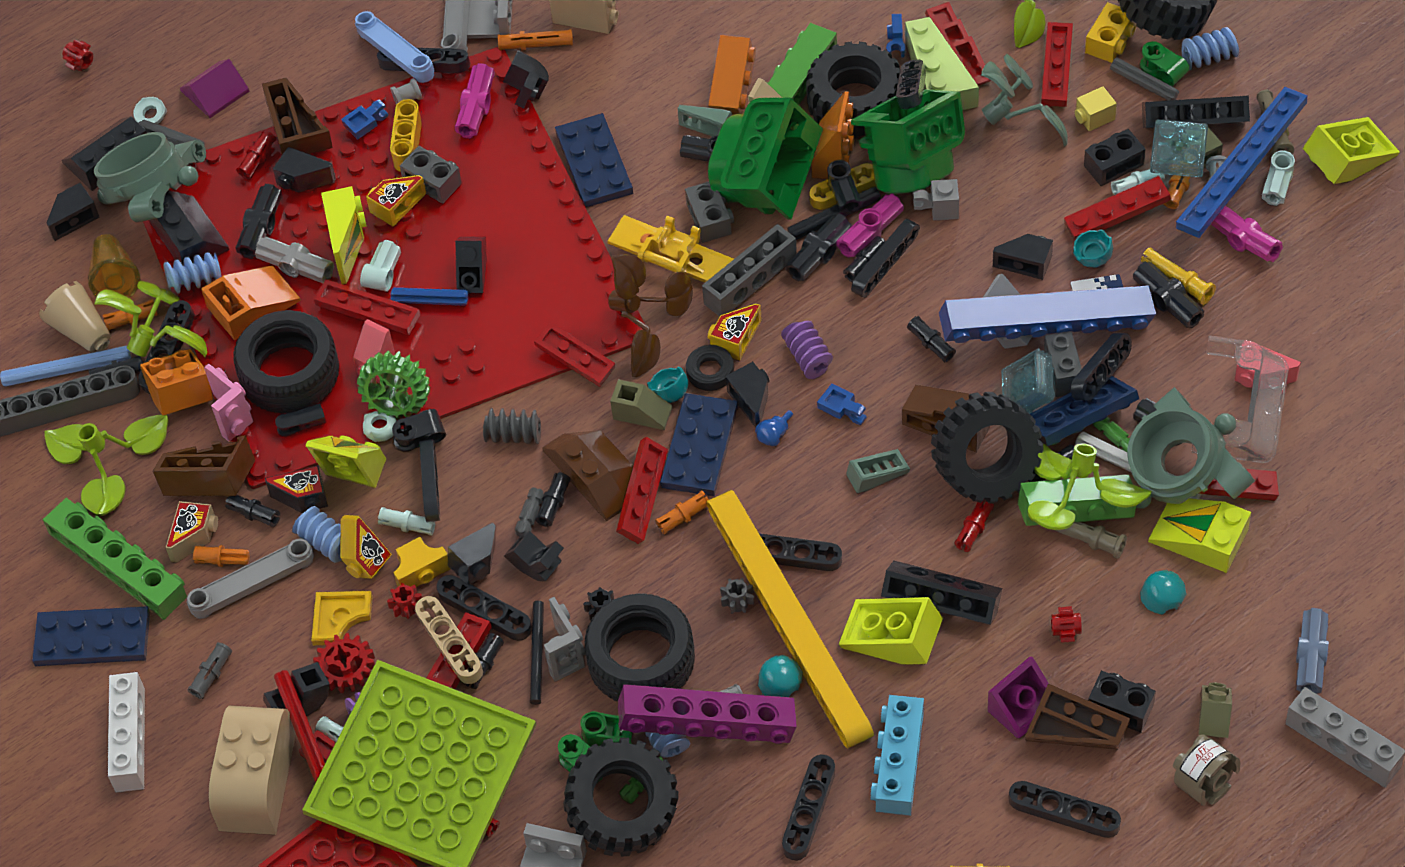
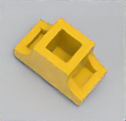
[394,537,450,587]

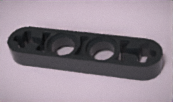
[377,47,471,73]
[896,59,926,109]
[851,219,920,298]
[138,300,195,394]
[1071,333,1132,401]
[420,439,441,523]
[759,533,842,571]
[437,575,532,641]
[782,754,836,861]
[1009,781,1121,838]

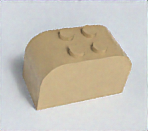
[209,705,296,835]

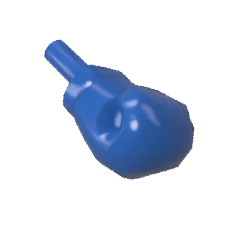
[755,410,793,446]

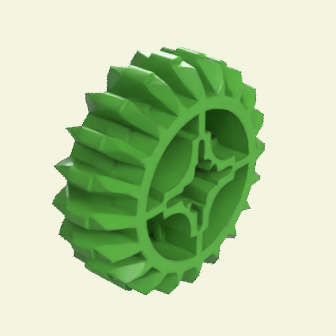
[357,350,430,420]

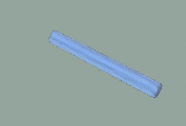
[0,346,131,386]

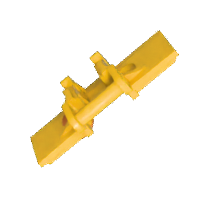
[608,215,734,283]

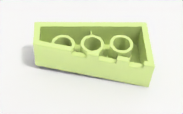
[905,17,979,110]

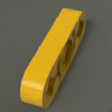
[809,163,876,210]

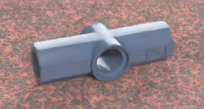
[1296,608,1329,694]

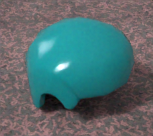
[1073,230,1113,268]
[647,367,688,403]
[1140,570,1187,614]
[758,655,803,697]

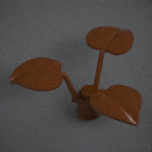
[608,254,693,377]

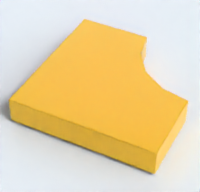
[311,591,373,646]

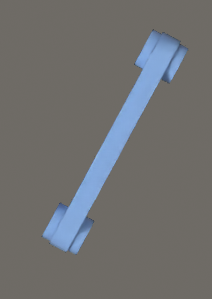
[355,11,434,83]

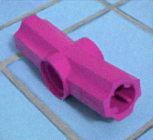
[455,63,495,138]
[1211,205,1283,262]

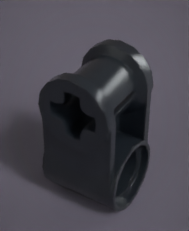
[392,409,447,452]

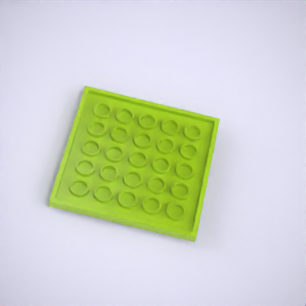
[302,660,536,867]

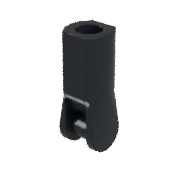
[275,403,326,437]

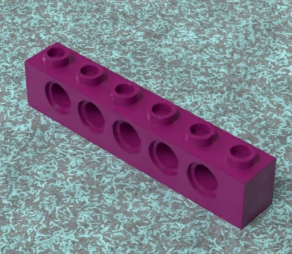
[618,685,797,744]

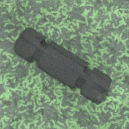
[515,487,544,536]

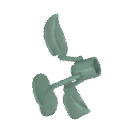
[981,54,1068,147]

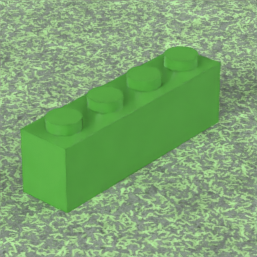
[766,23,837,105]
[1018,474,1136,526]

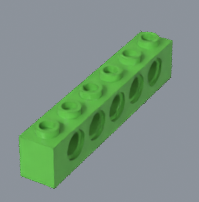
[43,498,187,620]

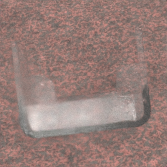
[1192,335,1289,463]

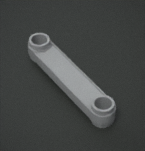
[441,0,470,51]
[187,539,314,619]

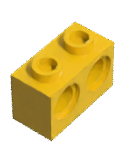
[1085,2,1136,63]

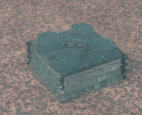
[1150,120,1208,177]
[1001,348,1055,414]

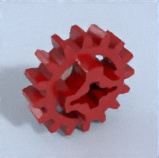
[313,633,375,693]

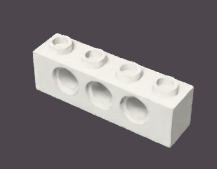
[108,672,145,792]

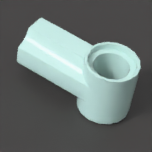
[1262,151,1295,206]
[360,240,401,292]

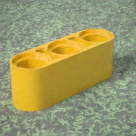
[390,99,422,172]

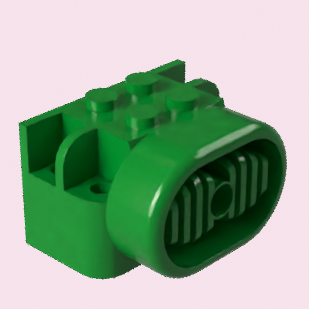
[851,89,965,194]
[708,97,823,220]

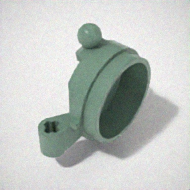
[94,132,206,222]
[1127,387,1256,509]

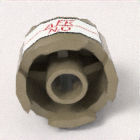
[1173,735,1241,806]

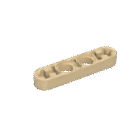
[415,596,483,684]

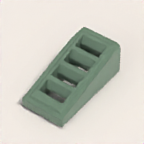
[677,105,732,137]
[846,449,910,493]

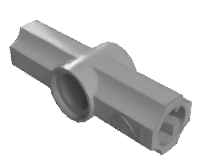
[255,237,334,283]

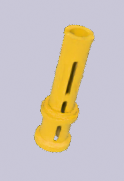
[1141,247,1216,305]

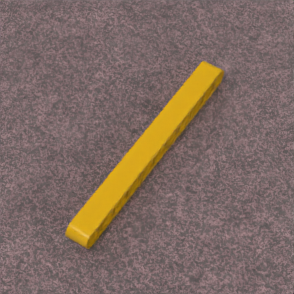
[706,490,874,749]

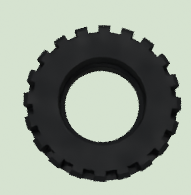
[1118,0,1217,40]
[806,41,900,139]
[931,392,1043,503]
[563,738,679,857]

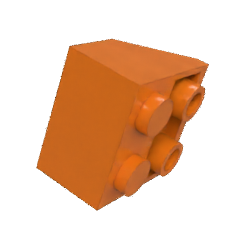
[140,349,213,416]

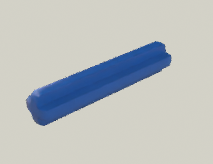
[391,287,469,306]

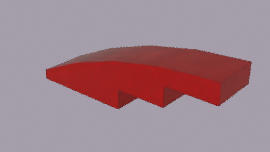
[925,2,991,86]

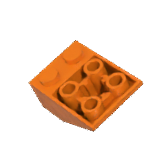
[811,91,854,179]
[201,266,301,341]

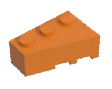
[708,35,756,115]

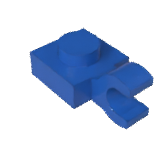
[886,14,905,58]
[341,99,388,140]
[817,384,867,425]

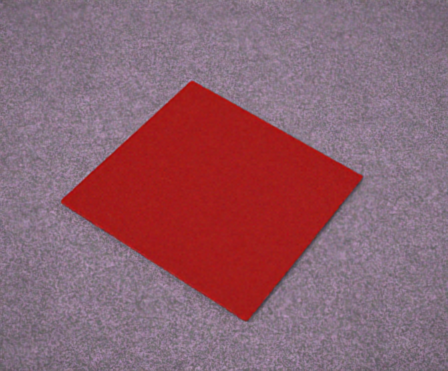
[143,47,645,489]

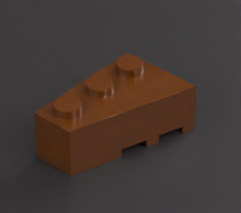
[262,78,333,155]
[902,385,990,453]
[153,435,255,496]
[1025,684,1130,750]

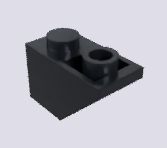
[455,236,487,293]

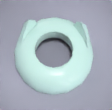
[134,97,167,124]
[363,411,397,442]

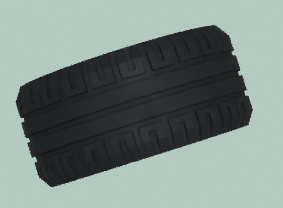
[233,310,339,414]
[584,593,695,701]

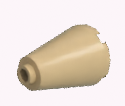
[39,281,111,353]

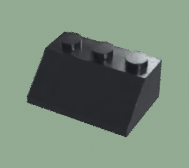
[62,116,147,191]
[148,190,229,266]

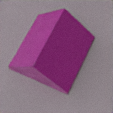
[180,59,250,118]
[988,656,1049,738]

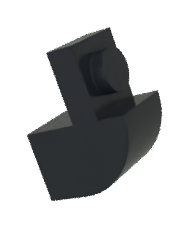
[503,51,549,109]
[504,531,564,582]
[263,662,330,717]

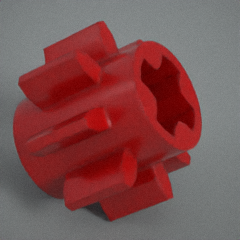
[62,40,93,72]
[387,583,422,619]
[1051,606,1082,643]

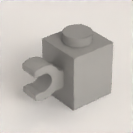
[913,179,959,220]

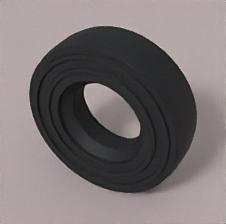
[686,345,734,391]

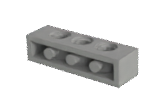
[1285,687,1405,788]

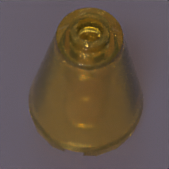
[88,234,141,297]

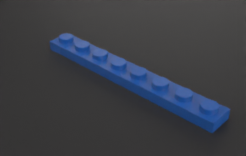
[1176,87,1308,238]

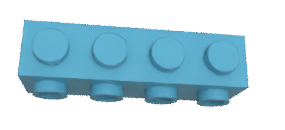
[871,695,924,815]

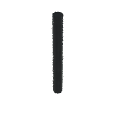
[530,601,544,705]

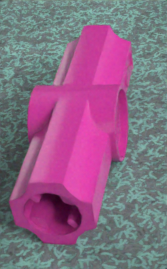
[836,194,904,258]

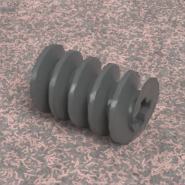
[483,408,541,444]

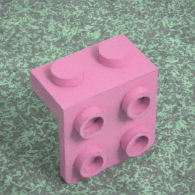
[204,364,253,442]

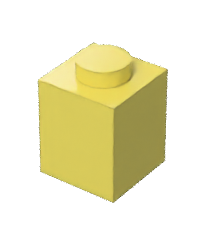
[1075,86,1117,131]

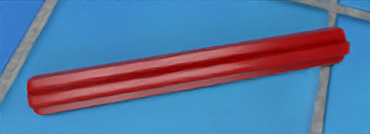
[274,670,325,783]

